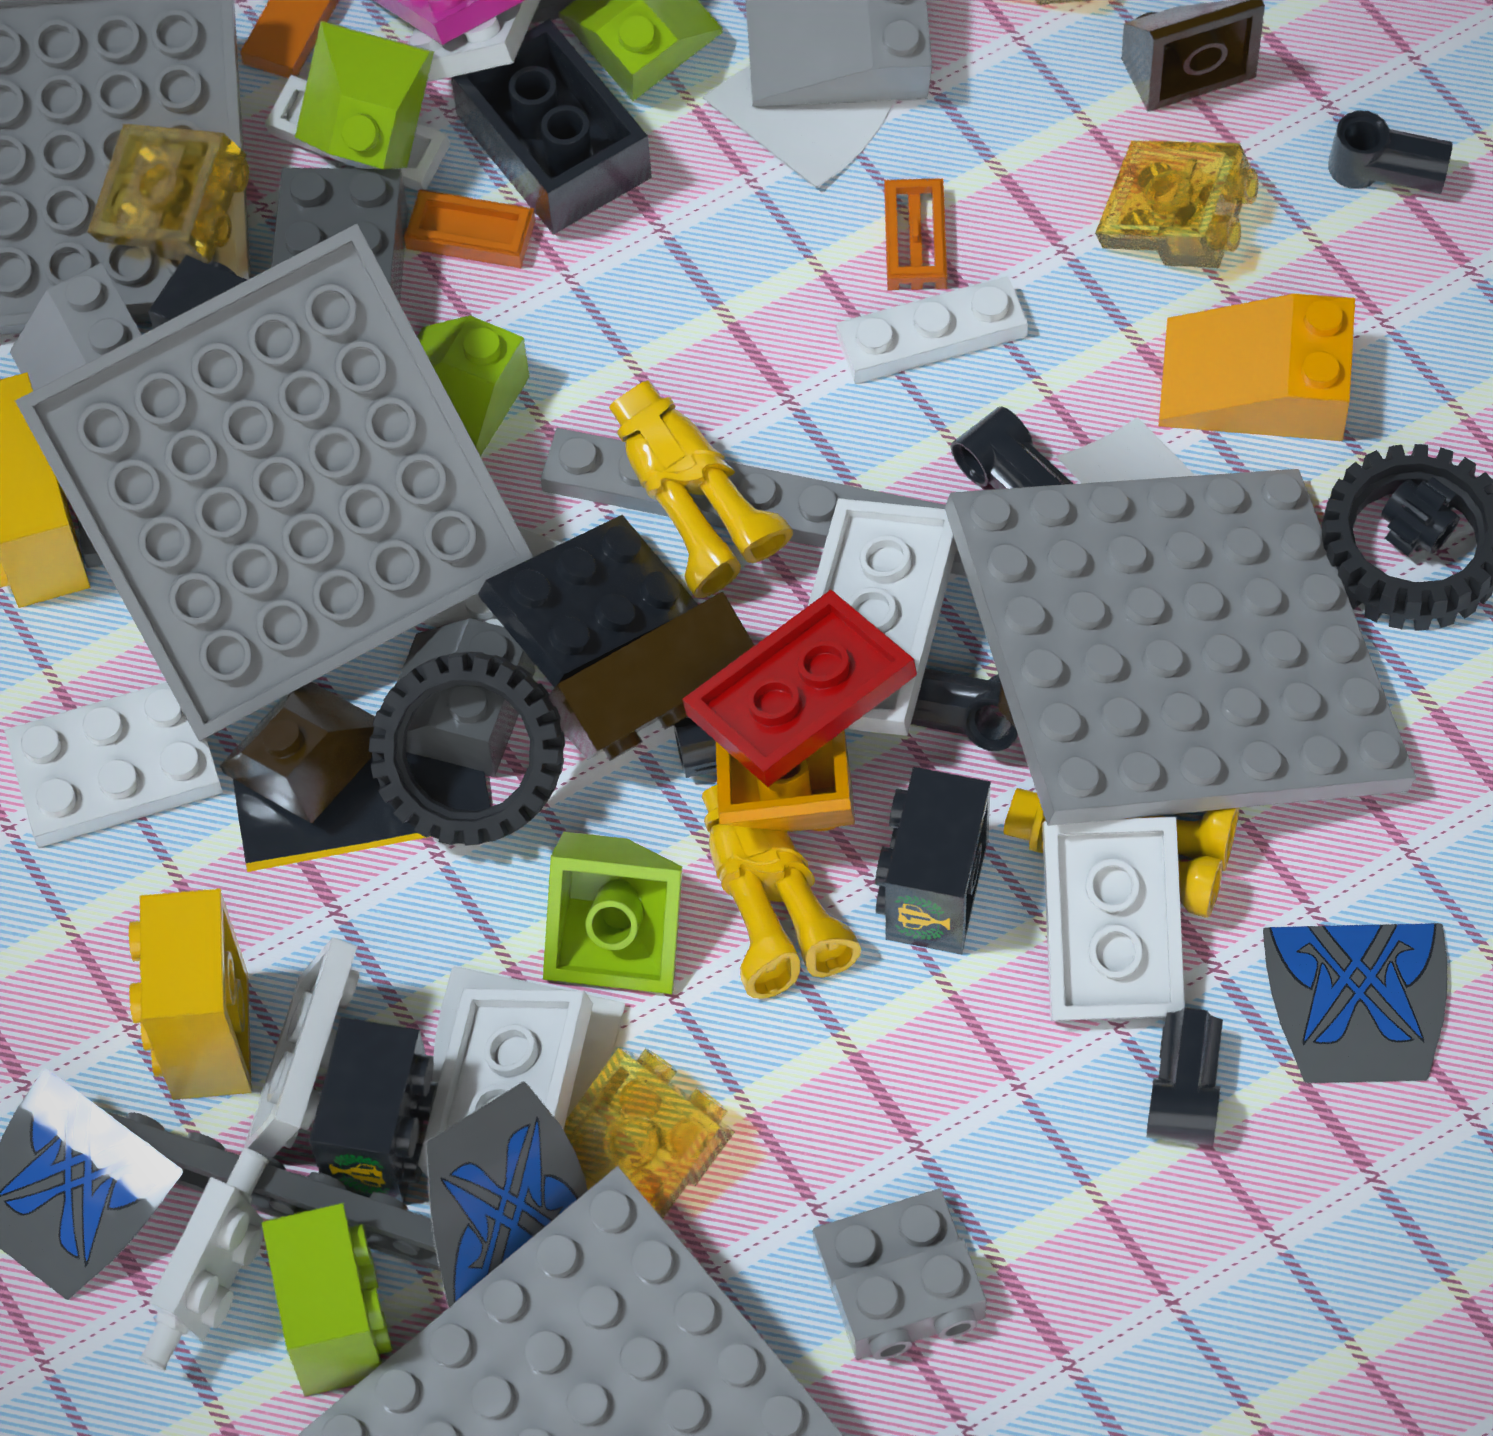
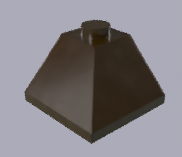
[1121,0,1265,112]
[219,682,375,823]

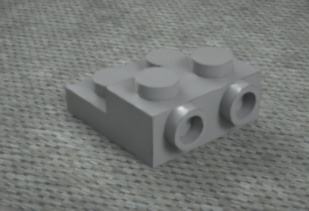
[812,1188,986,1360]

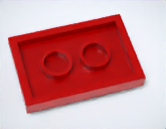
[682,590,917,787]

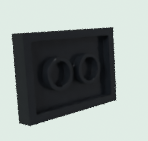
[478,514,698,688]

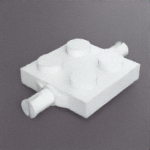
[139,1148,269,1372]

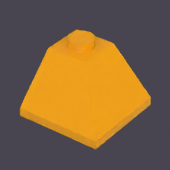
[716,730,855,832]

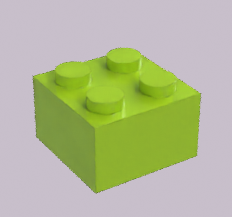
[261,1203,392,1397]

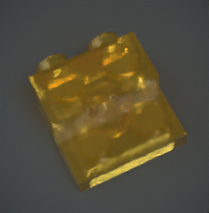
[87,123,250,263]
[1095,140,1259,268]
[563,1047,735,1219]

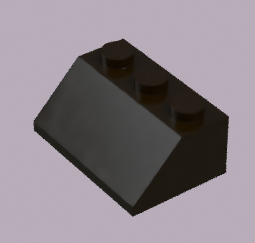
[548,591,755,761]

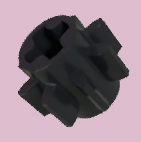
[1381,477,1460,557]

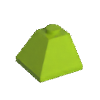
[559,0,723,101]
[295,21,434,169]
[417,315,530,457]
[543,831,683,994]

